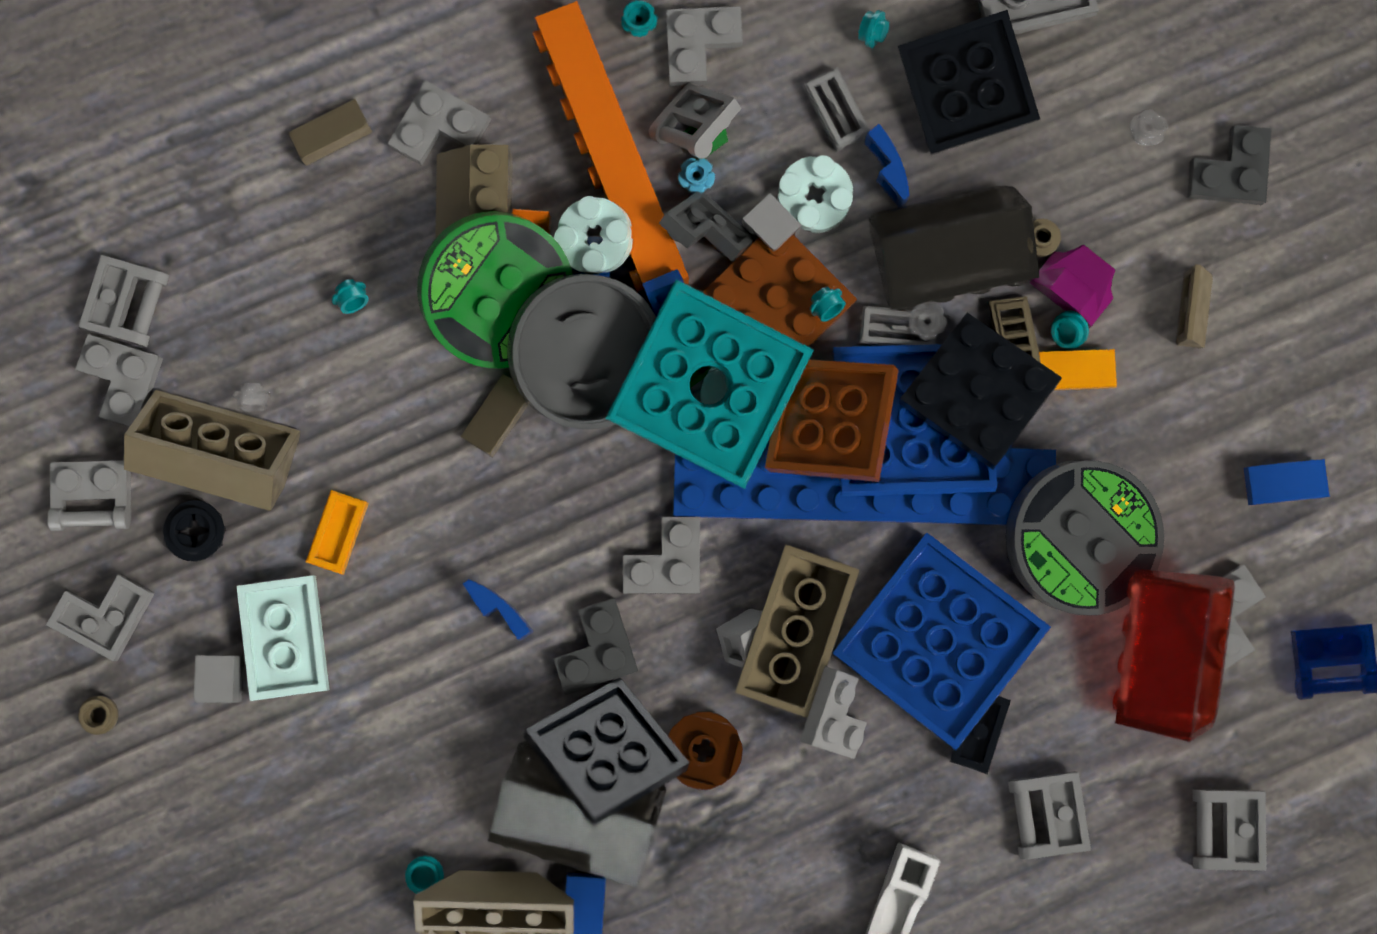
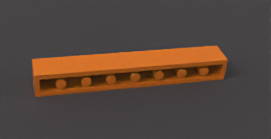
[532,1,689,300]

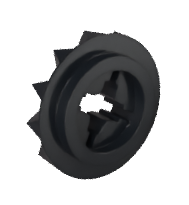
[163,500,226,562]

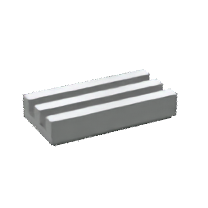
[803,67,870,152]
[859,306,939,346]

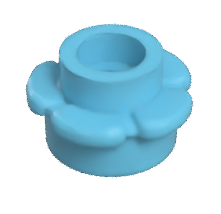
[678,158,715,194]

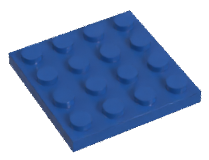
[832,344,998,497]
[832,533,1051,751]

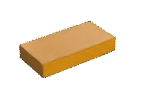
[1039,349,1117,391]
[305,490,369,575]

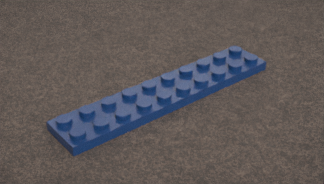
[673,442,1056,525]

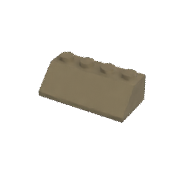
[435,144,512,239]
[124,390,300,511]
[735,544,860,718]

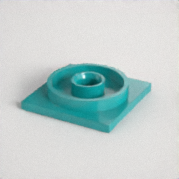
[605,280,814,489]

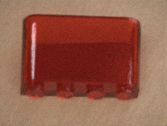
[1113,569,1235,742]

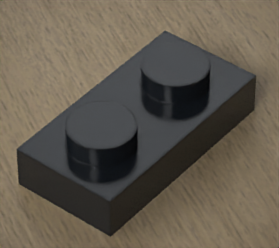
[950,696,1011,774]

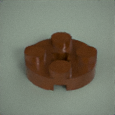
[668,711,743,790]

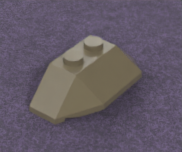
[414,870,574,934]

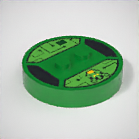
[417,211,573,368]

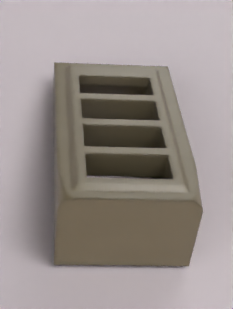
[989,296,1041,363]

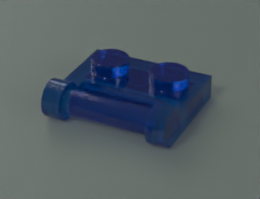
[1291,624,1377,700]

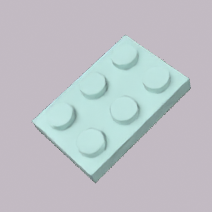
[237,575,330,701]

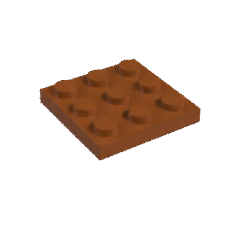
[702,235,857,347]
[765,360,899,482]

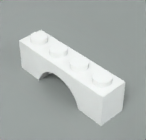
[865,843,940,934]

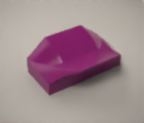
[1029,245,1115,328]

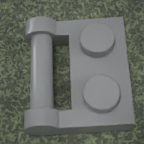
[649,83,742,159]
[78,255,169,348]
[48,460,131,531]
[1008,771,1091,859]
[1192,789,1267,871]

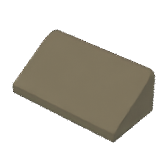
[288,99,372,166]
[1176,264,1213,348]
[461,374,528,458]

